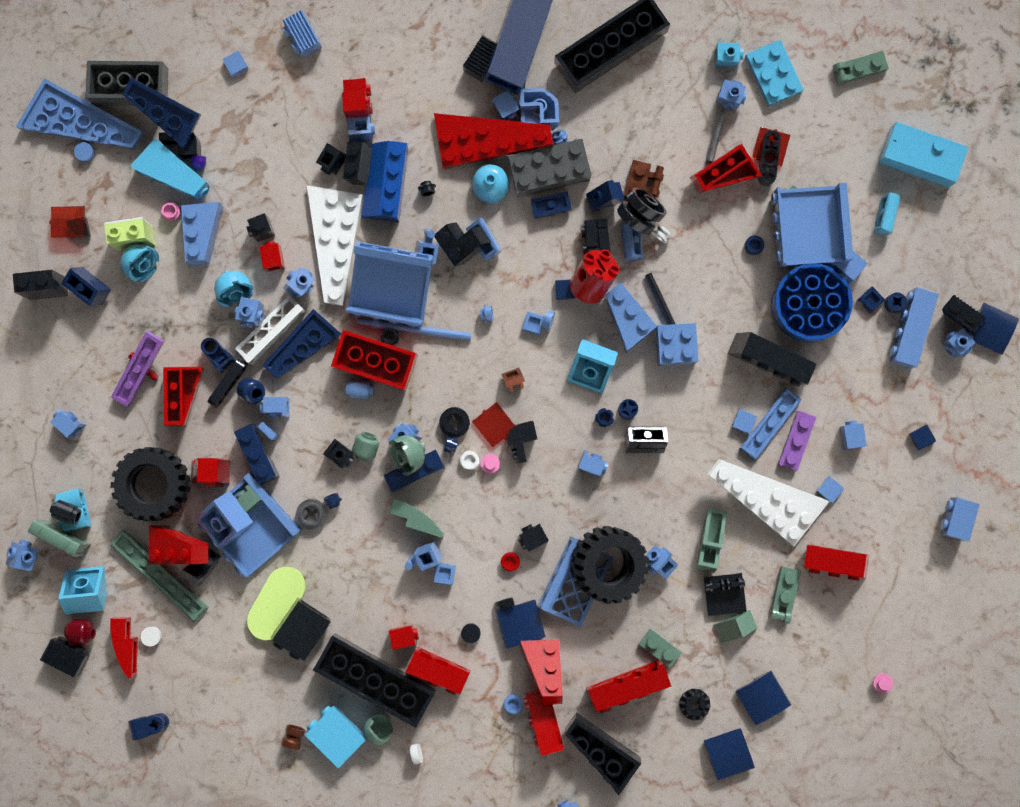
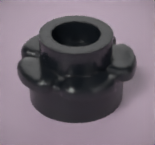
[418,181,436,197]
[380,329,399,345]

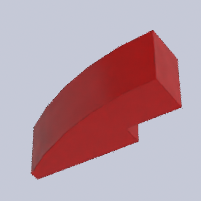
[110,617,138,678]

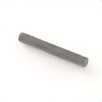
[706,107,727,163]

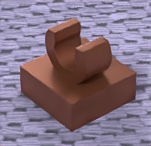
[502,368,525,393]

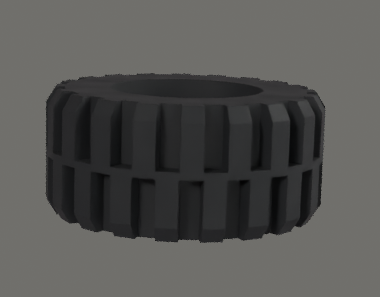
[110,447,190,521]
[570,526,649,604]

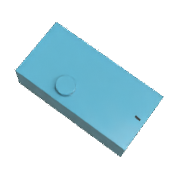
[878,122,969,188]

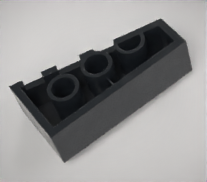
[727,332,817,387]
[565,712,641,795]

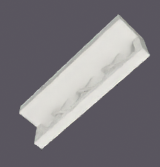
[235,295,306,365]

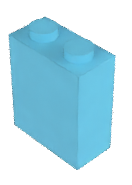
[305,704,367,768]

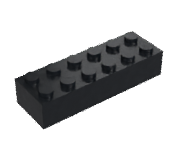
[554,0,670,93]
[313,633,436,728]

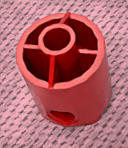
[569,249,620,304]

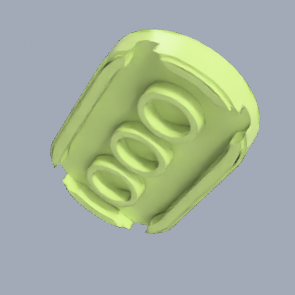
[247,567,306,640]

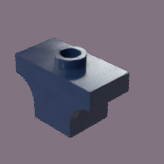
[586,180,625,212]

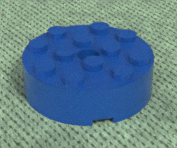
[771,263,853,343]

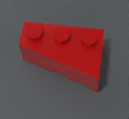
[191,458,230,487]
[149,525,208,564]
[804,545,870,581]
[406,647,471,695]

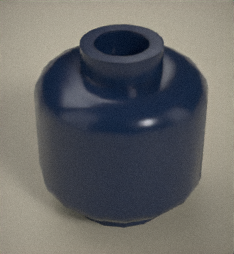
[237,378,266,405]

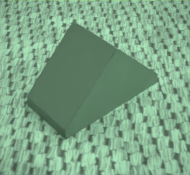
[714,610,757,643]

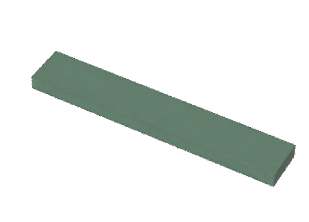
[110,530,208,622]

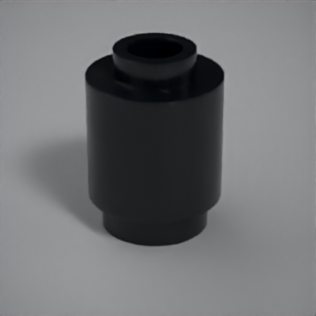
[50,500,82,524]

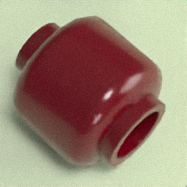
[64,619,96,646]

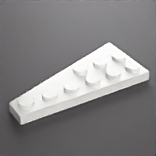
[307,186,363,306]
[707,459,830,546]

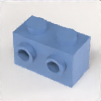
[940,497,979,542]

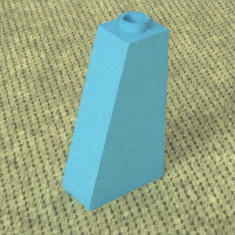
[130,138,210,200]

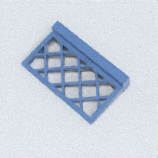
[538,536,613,627]

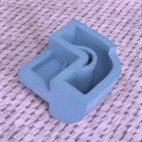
[520,88,559,131]

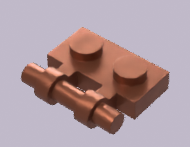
[624,160,664,198]

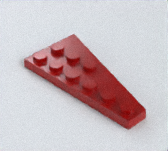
[434,113,554,169]

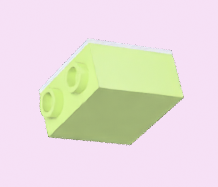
[104,217,155,251]

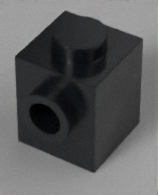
[246,213,275,242]
[518,523,549,552]

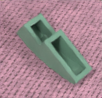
[389,498,444,538]
[696,508,727,573]

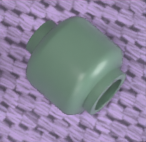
[352,432,379,462]

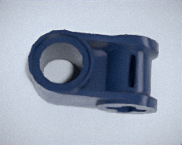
[201,337,236,374]
[128,713,169,741]

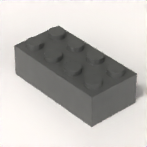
[85,61,169,105]
[508,139,591,198]

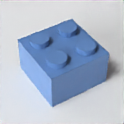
[655,323,699,366]
[196,491,253,549]

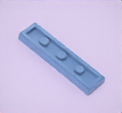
[739,388,802,460]

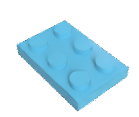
[745,39,804,107]

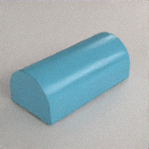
[874,192,900,235]

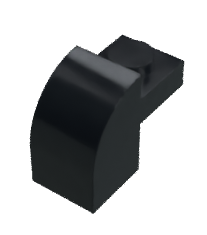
[159,132,201,159]
[505,421,537,463]
[179,547,221,586]

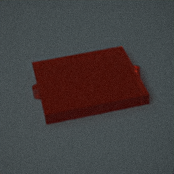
[752,127,790,167]
[49,206,87,238]
[472,402,514,448]

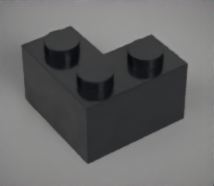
[434,222,491,266]

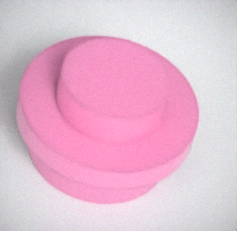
[161,202,181,221]
[481,454,500,473]
[873,673,893,693]

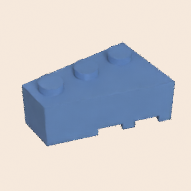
[181,202,224,266]
[604,282,657,353]

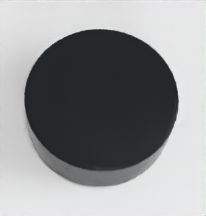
[461,623,481,643]

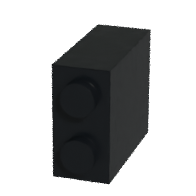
[13,269,68,300]
[271,597,331,661]

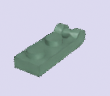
[832,51,889,84]
[770,566,801,624]

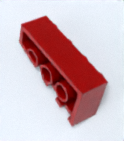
[587,660,672,713]

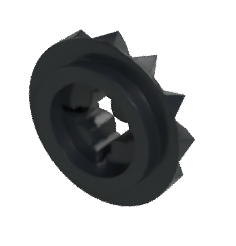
[439,407,470,438]
[679,689,711,721]

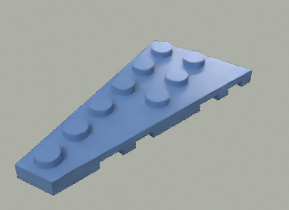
[16,78,144,150]

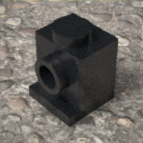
[316,143,346,175]
[323,439,354,469]

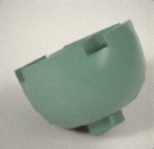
[389,435,426,476]

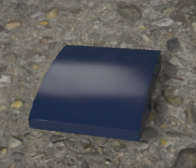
[971,302,1019,355]
[495,599,546,649]
[735,671,791,726]
[704,728,755,781]

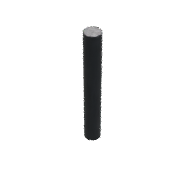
[645,273,676,325]

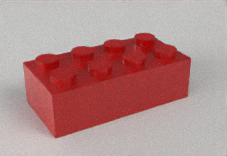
[331,330,418,392]

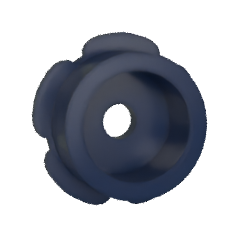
[595,408,614,427]
[443,436,458,455]
[323,493,342,509]

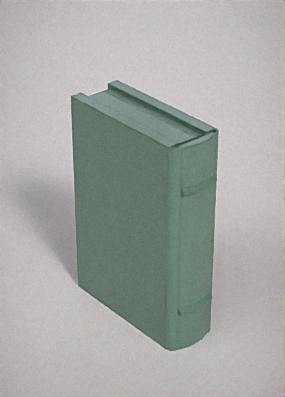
[28,520,91,557]

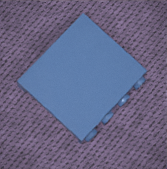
[771,183,853,267]
[346,241,434,327]
[195,473,302,578]

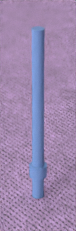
[357,318,471,341]

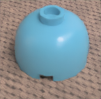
[472,164,510,204]
[120,243,159,282]
[214,271,254,307]

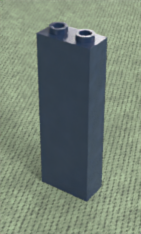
[483,0,553,95]

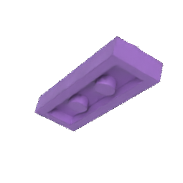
[778,410,816,471]

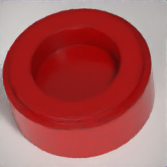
[501,552,520,572]

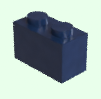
[61,267,111,306]

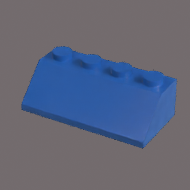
[362,141,409,222]

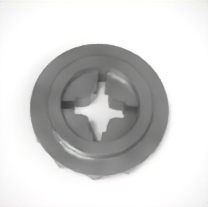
[296,499,327,530]

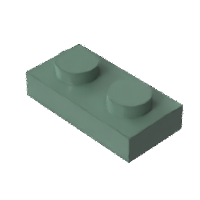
[639,629,682,668]

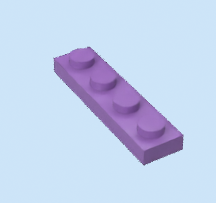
[111,331,164,407]

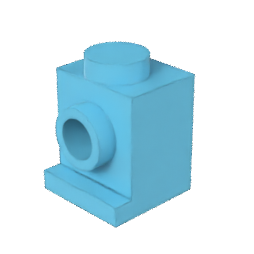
[715,42,744,67]

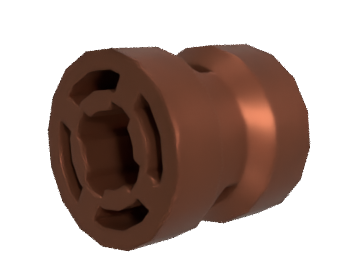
[281,724,306,750]

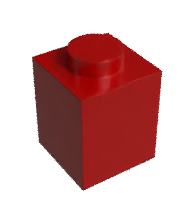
[259,241,285,272]
[389,624,419,650]

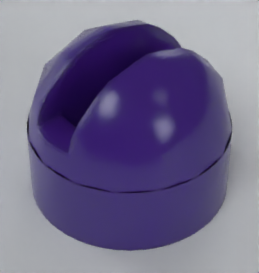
[191,156,206,170]

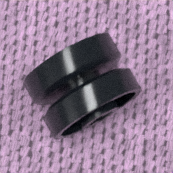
[617,187,667,235]

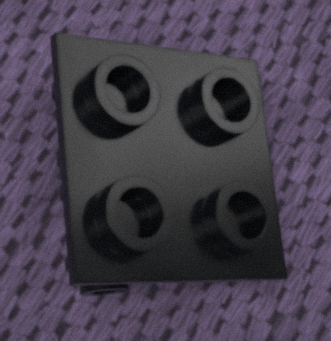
[703,573,747,616]

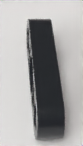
[758,130,781,186]
[207,358,248,408]

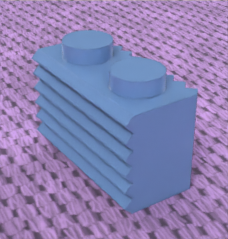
[282,10,322,58]

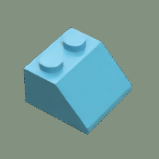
[567,339,618,394]
[58,566,107,614]

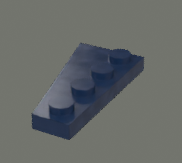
[122,77,201,149]
[262,309,341,379]

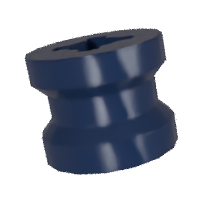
[884,292,907,313]
[618,399,638,419]

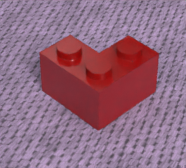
[342,78,373,119]

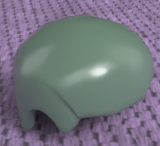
[364,713,393,745]

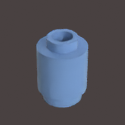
[346,379,374,399]

